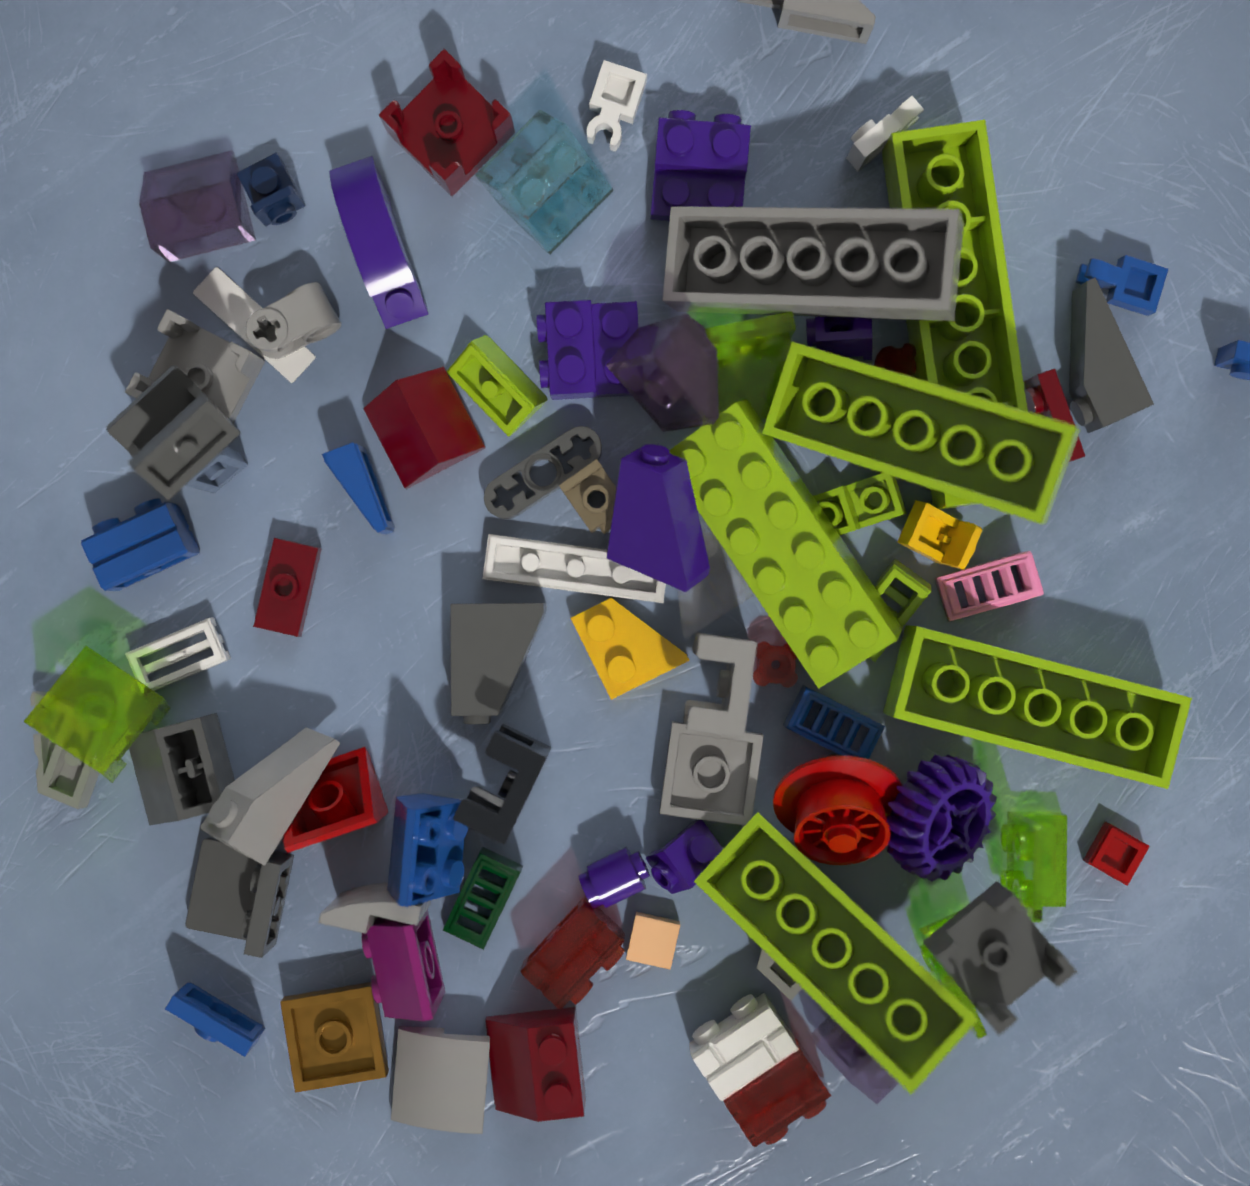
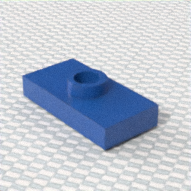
[165,982,265,1057]

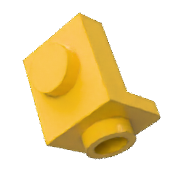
[897,500,982,570]

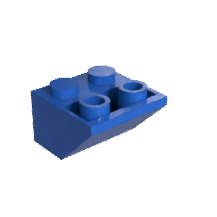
[387,793,469,907]

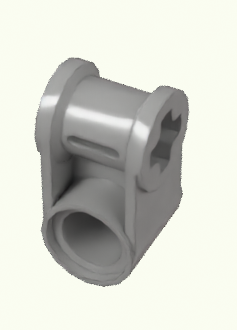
[246,282,341,359]

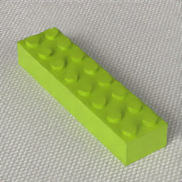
[881,119,1028,510]

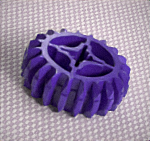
[886,754,997,882]

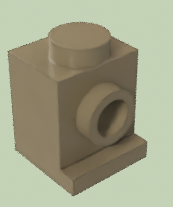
[559,459,617,535]

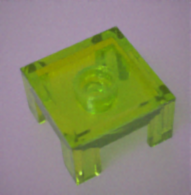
[23,646,171,783]

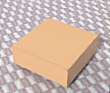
[626,912,680,970]

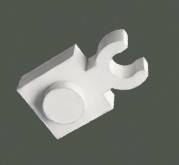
[587,60,647,152]
[846,96,924,172]

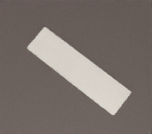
[193,267,316,383]

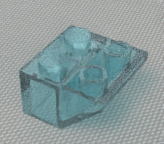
[475,110,614,255]

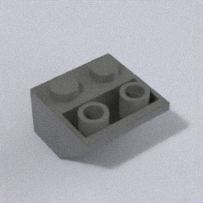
[126,713,235,826]

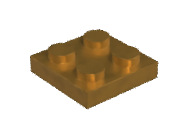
[280,982,389,1093]

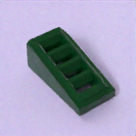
[443,847,523,950]

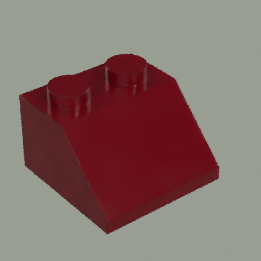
[485,1006,586,1122]

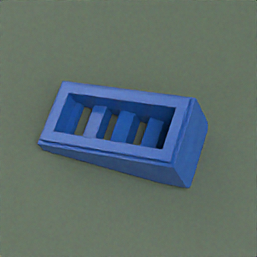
[322,442,395,535]
[783,685,885,759]

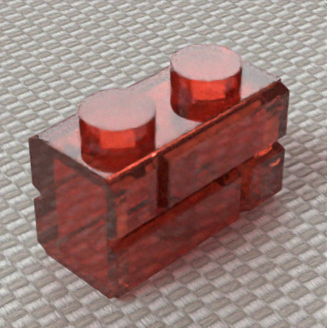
[520,896,625,1009]
[723,1038,832,1148]

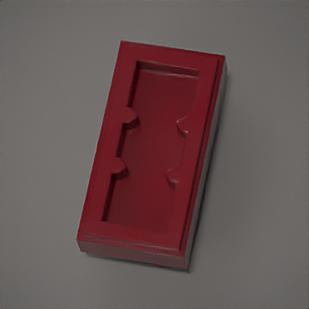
[253,538,322,637]

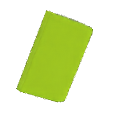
[446,335,548,437]

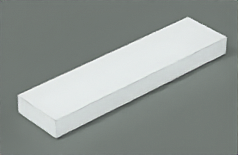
[482,534,666,603]

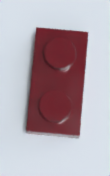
[1024,368,1085,462]

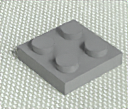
[659,721,764,826]

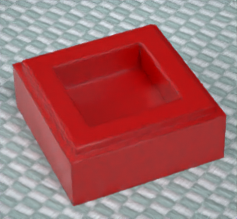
[1083,821,1150,886]

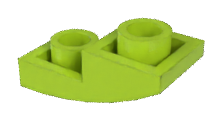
[813,473,907,535]

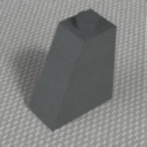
[450,603,546,724]

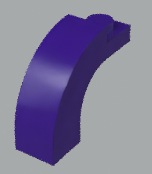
[329,156,429,329]

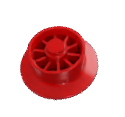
[773,754,903,865]

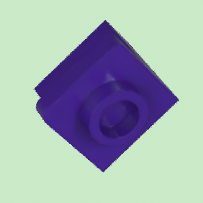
[646,819,723,894]

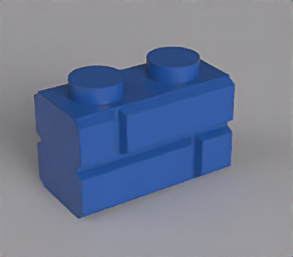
[81,498,200,591]

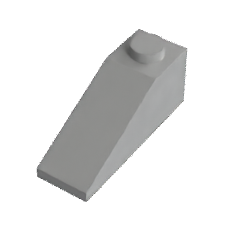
[199,727,340,866]

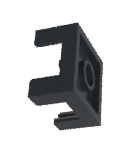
[453,724,552,845]

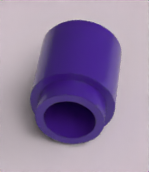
[578,847,650,909]

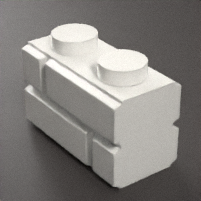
[689,993,799,1101]

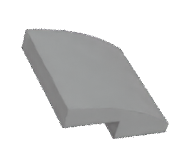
[318,883,431,934]
[391,1026,490,1134]

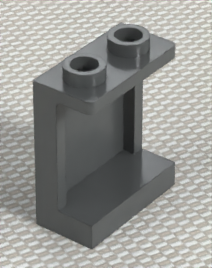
[106,365,241,500]

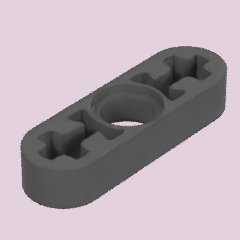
[484,426,602,519]

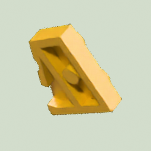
[570,598,690,700]

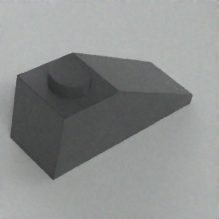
[1069,277,1154,433]

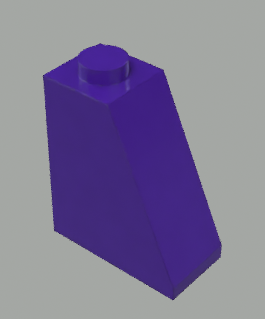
[606,444,710,592]

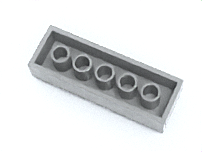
[662,207,964,321]

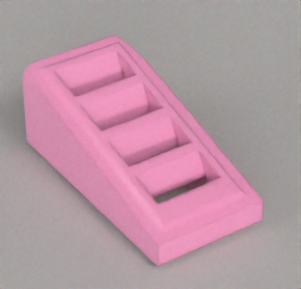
[935,551,1044,621]

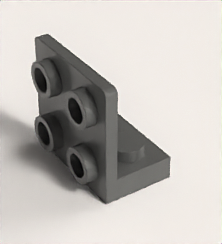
[185,837,294,958]

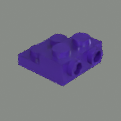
[650,110,751,221]
[537,300,642,400]

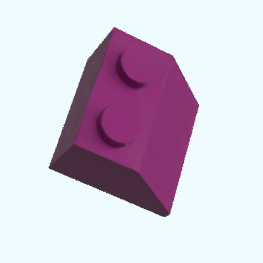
[361,909,446,1022]

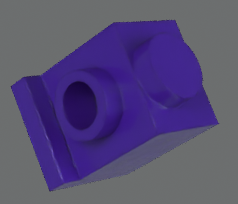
[806,316,873,360]

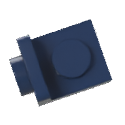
[236,152,306,226]

